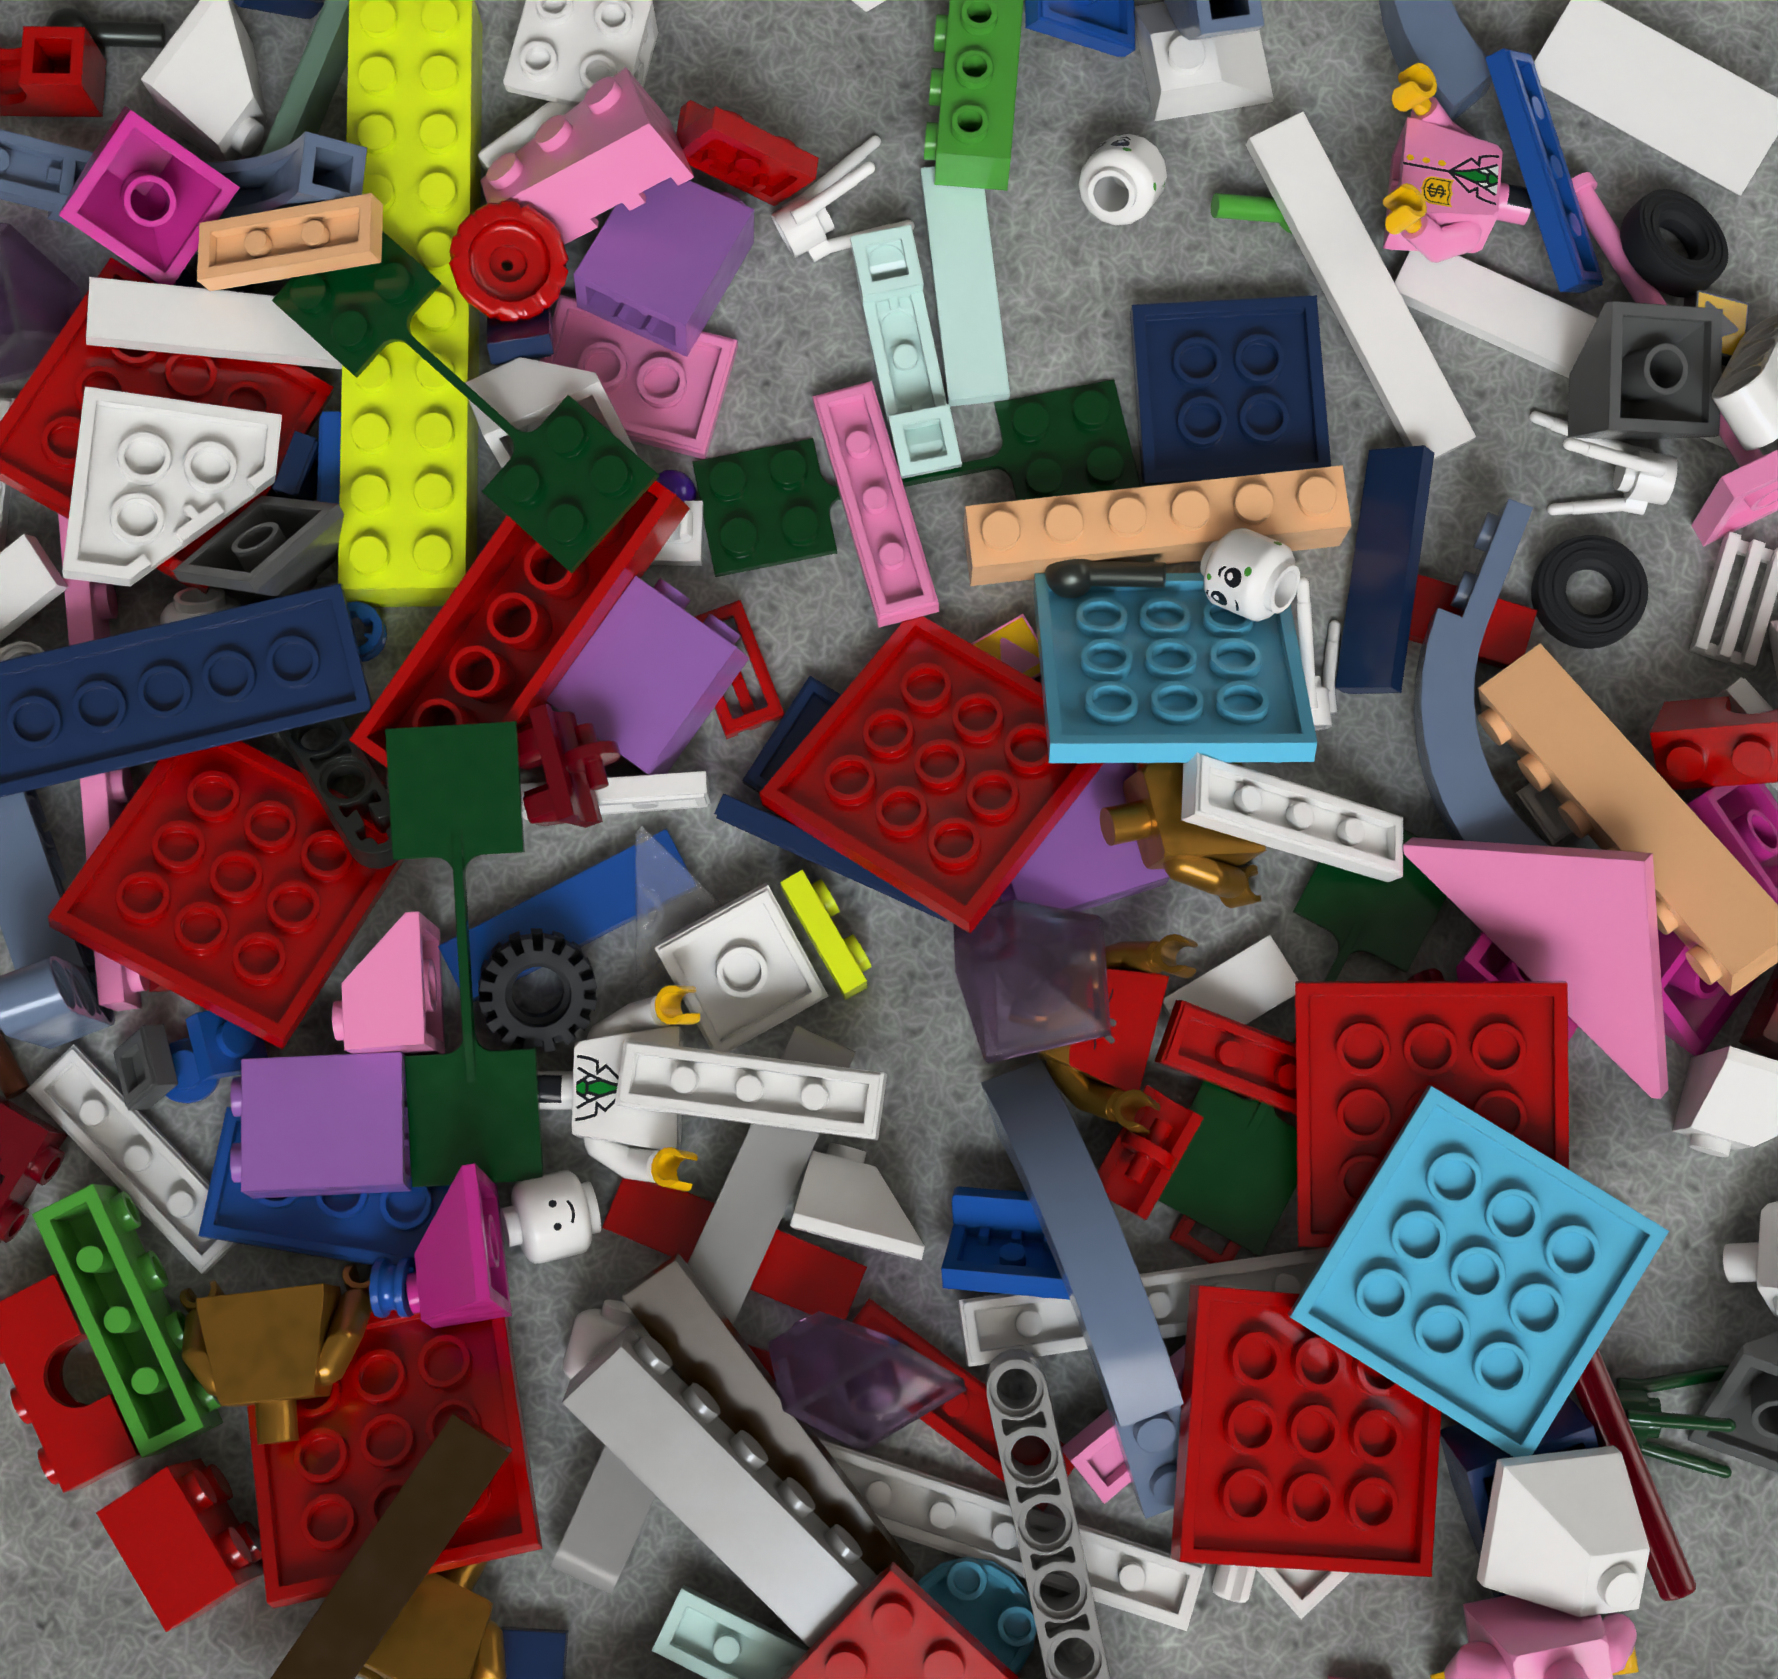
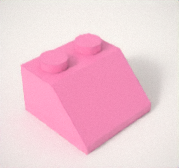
[332,911,445,1056]

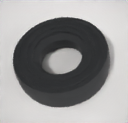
[1620,189,1729,298]
[1531,535,1648,649]

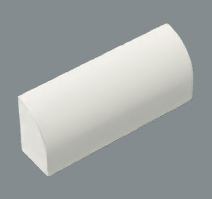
[1534,0,1778,196]

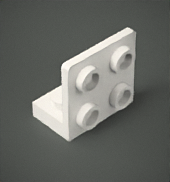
[503,0,658,106]

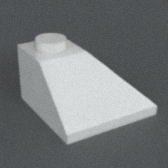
[141,0,267,162]
[1135,2,1274,121]
[465,357,638,468]
[1672,1046,1778,1157]
[790,1142,925,1261]
[1477,1446,1650,1617]

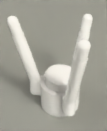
[771,135,915,262]
[1529,411,1677,515]
[1297,577,1341,731]

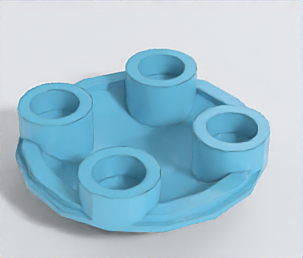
[918,1557,1036,1674]

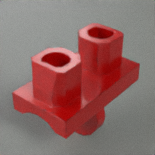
[1097,1085,1204,1221]

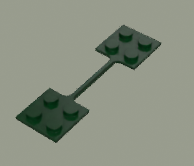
[272,231,660,573]
[692,379,1141,577]
[385,721,544,1187]
[1158,829,1447,1256]

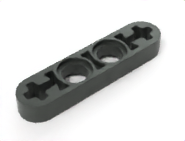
[278,717,398,869]

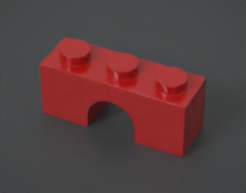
[0,26,106,117]
[1650,696,1778,790]
[0,1274,142,1493]

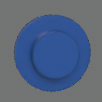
[165,1038,220,1104]

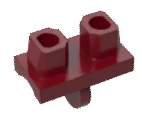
[518,703,621,828]

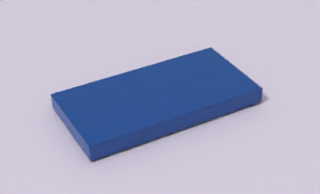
[198,1107,451,1266]

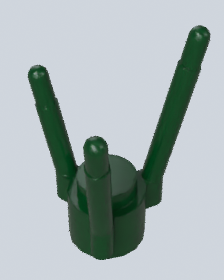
[1615,1365,1736,1478]

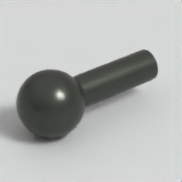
[45,7,164,48]
[1045,559,1166,598]

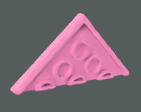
[1403,837,1669,1099]

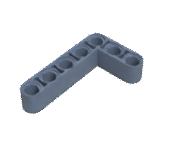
[0,789,115,1049]

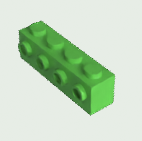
[924,0,1024,191]
[32,1184,223,1458]

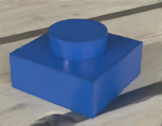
[185,1011,268,1081]

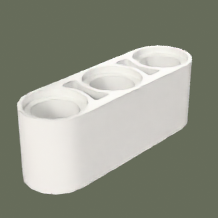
[1711,313,1778,451]

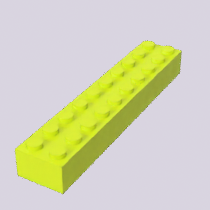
[338,0,483,607]

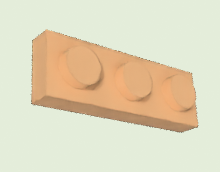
[197,193,383,291]

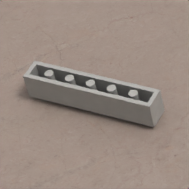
[562,1326,883,1648]

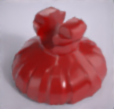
[449,201,569,322]

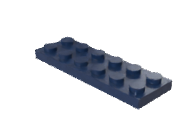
[0,583,373,798]

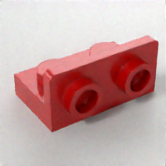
[676,100,819,206]

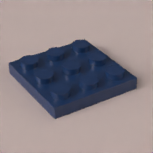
[1130,295,1331,487]

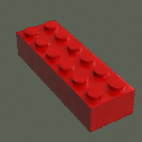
[349,481,690,767]

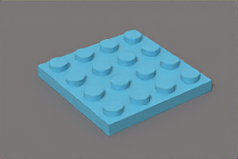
[1033,573,1317,764]
[1288,1085,1669,1457]

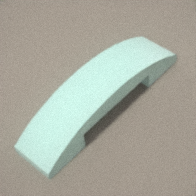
[850,224,962,479]

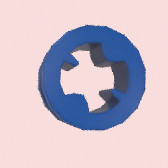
[347,601,387,662]
[369,1257,416,1318]

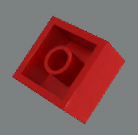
[96,1458,264,1632]

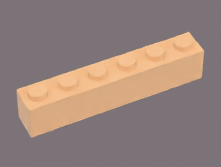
[963,465,1352,586]
[1477,643,1778,996]

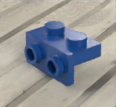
[941,1186,1070,1300]

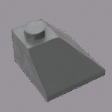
[1568,301,1723,440]
[173,495,344,597]
[1688,1331,1778,1472]

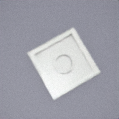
[653,882,828,1052]

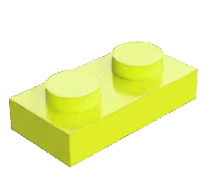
[780,869,872,1000]

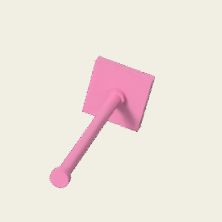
[1571,172,1778,547]

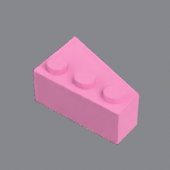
[480,67,694,245]

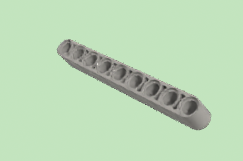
[550,1025,856,1594]

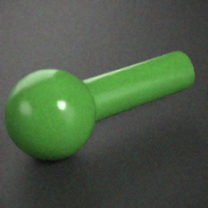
[1211,193,1292,234]

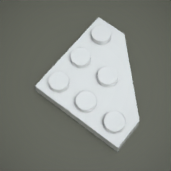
[62,386,282,587]

